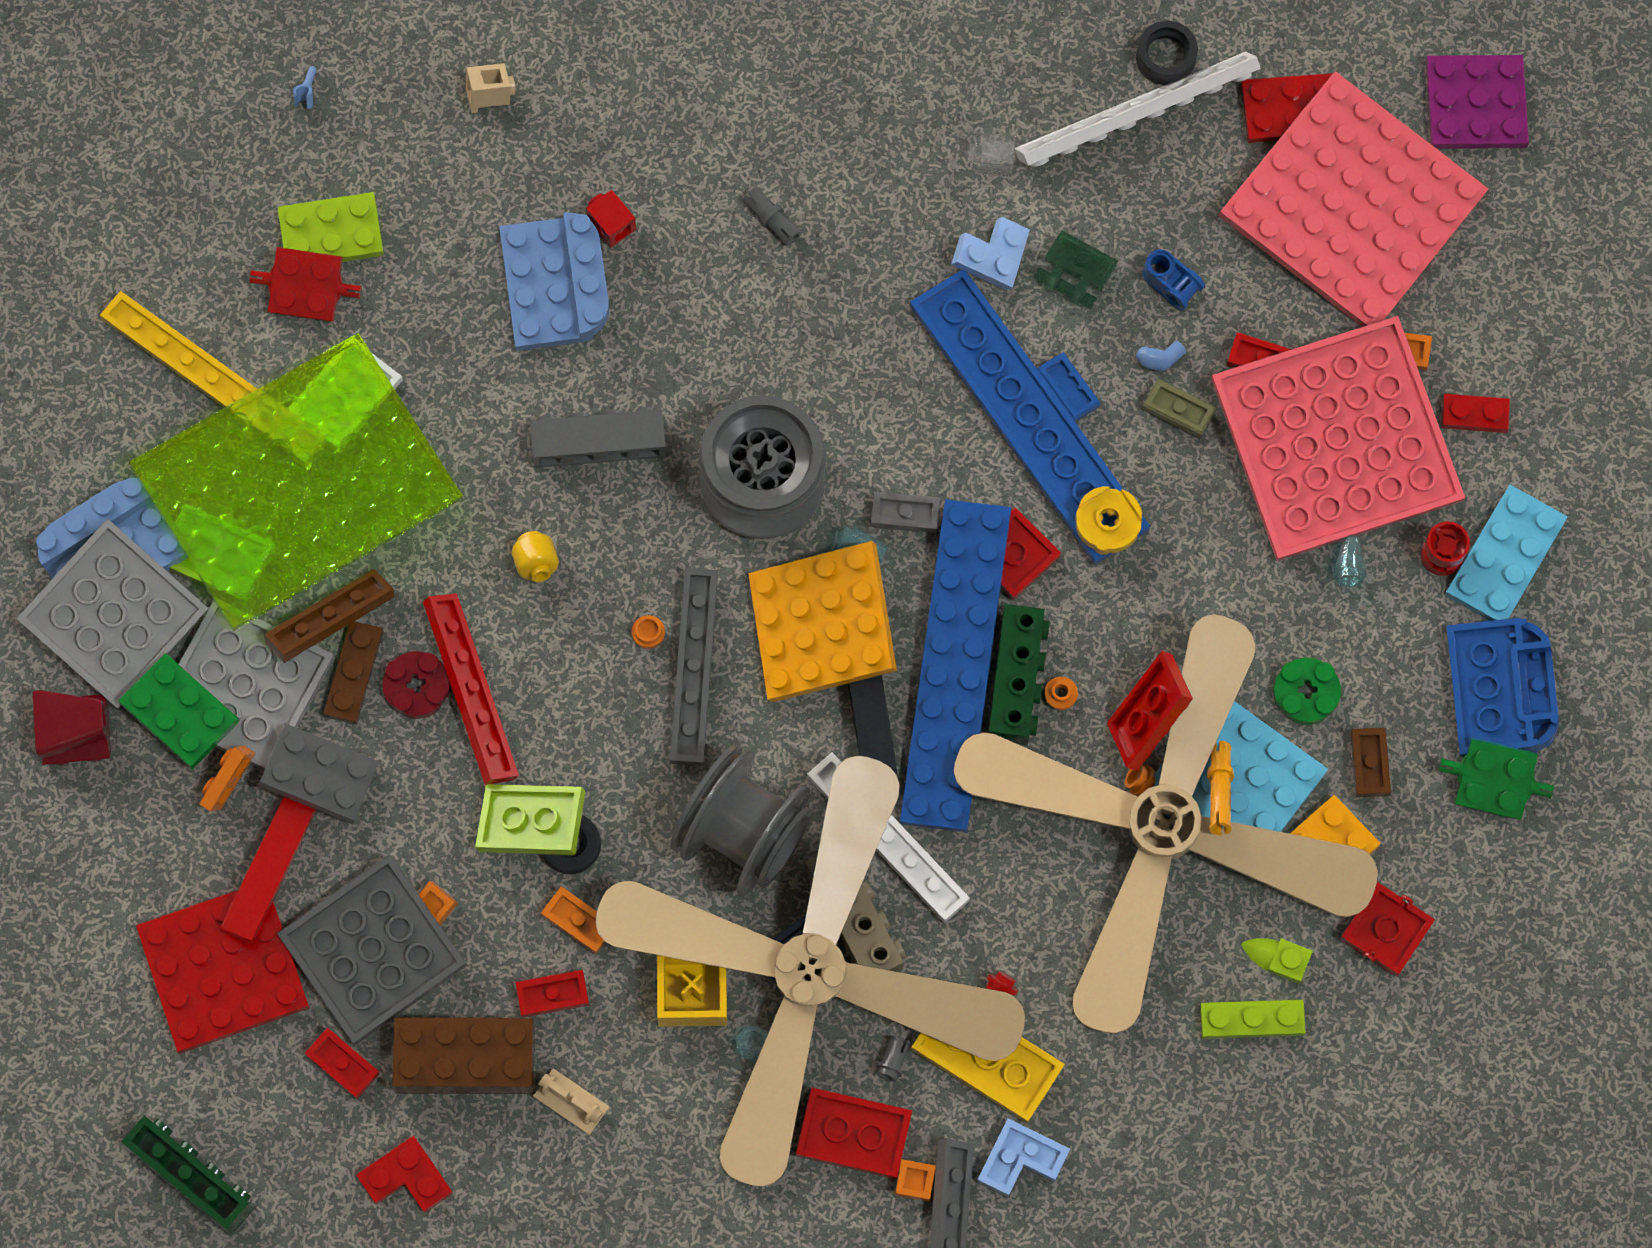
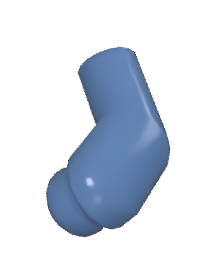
[1136,341,1186,371]

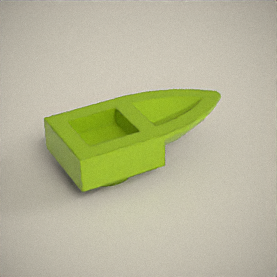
[1241,938,1313,984]

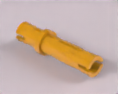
[1207,741,1234,836]

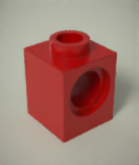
[586,189,636,248]

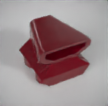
[32,690,111,766]

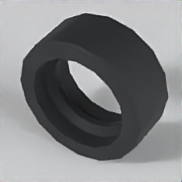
[1136,20,1198,85]

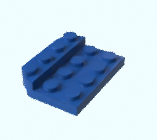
[1447,618,1559,757]

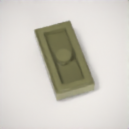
[1142,379,1216,439]

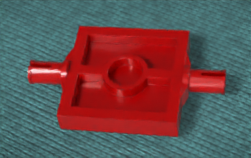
[249,247,362,322]

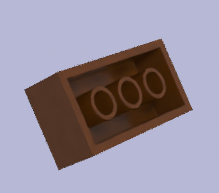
[392,1018,535,1095]

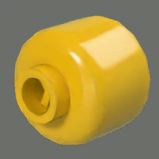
[512,531,559,582]

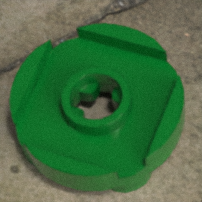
[1273,657,1341,725]

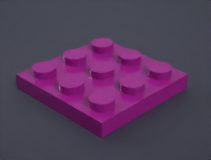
[1426,55,1529,149]

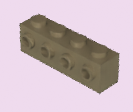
[805,855,906,972]

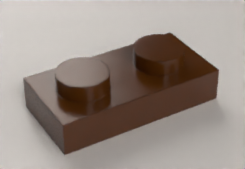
[1350,728,1391,798]

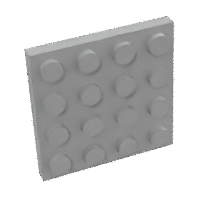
[16,518,209,709]
[179,599,335,771]

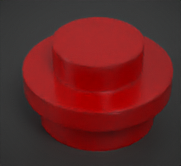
[985,971,1019,996]

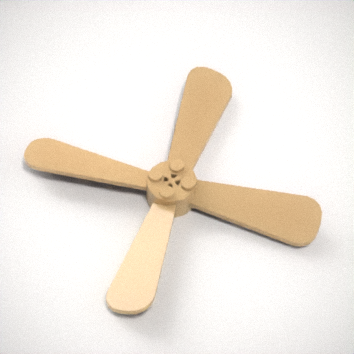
[954,614,1378,1034]
[596,756,1025,1186]

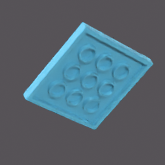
[1153,701,1328,832]

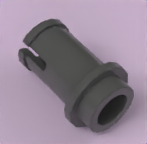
[876,1035,911,1082]

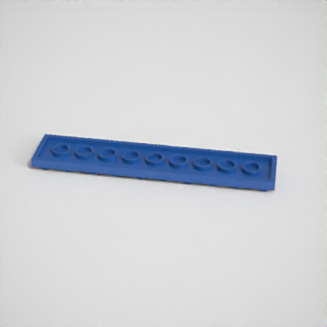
[910,270,1150,565]
[900,499,1011,833]

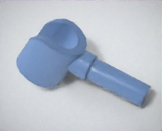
[293,66,317,109]

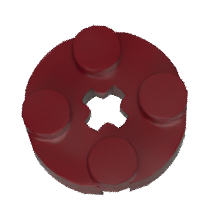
[382,651,450,719]

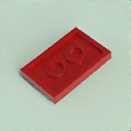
[1241,73,1333,143]
[1107,651,1193,771]
[796,1087,913,1180]

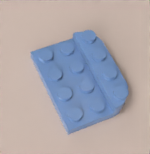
[499,212,609,351]
[36,478,195,579]

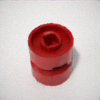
[1421,521,1470,576]

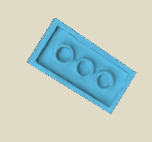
[1445,485,1568,621]

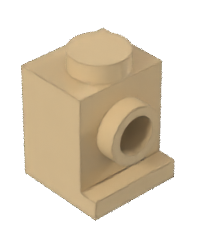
[466,63,515,113]

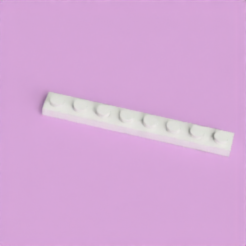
[1015,52,1261,167]

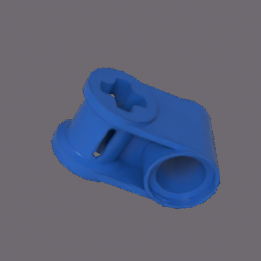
[1143,249,1205,311]

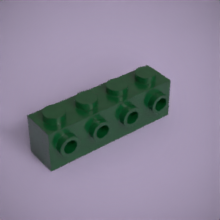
[989,604,1050,746]
[121,1115,254,1236]

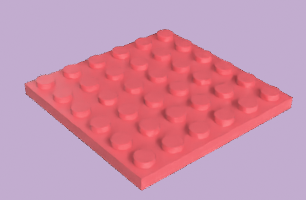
[1218,71,1488,327]
[1211,316,1465,561]

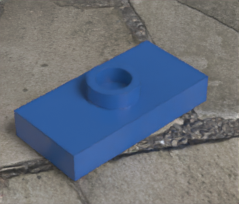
[1036,352,1101,422]

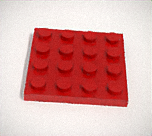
[136,890,310,1054]

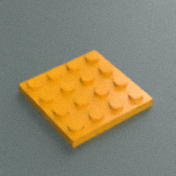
[748,541,897,702]

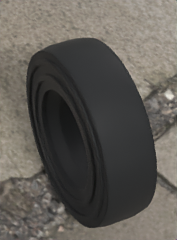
[542,815,601,874]

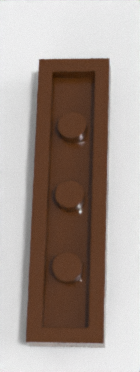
[264,569,394,663]

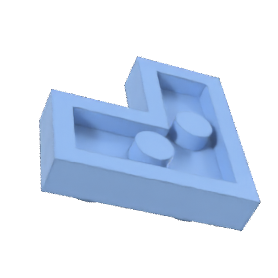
[951,217,1030,290]
[977,1118,1070,1197]

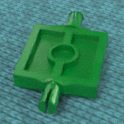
[1438,737,1554,820]

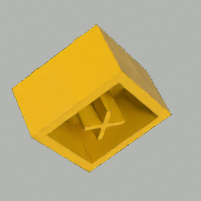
[657,955,727,1027]

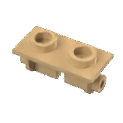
[533,1068,609,1135]

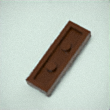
[323,621,384,725]

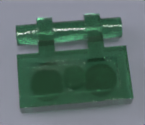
[1034,230,1118,309]

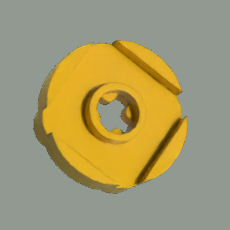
[1075,486,1142,555]

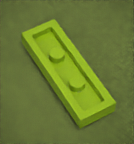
[1200,1000,1306,1039]

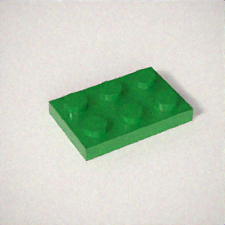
[118,653,240,770]

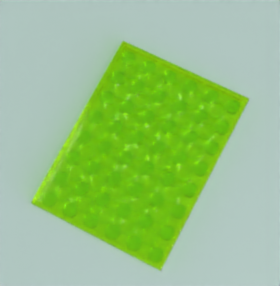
[129,333,463,631]

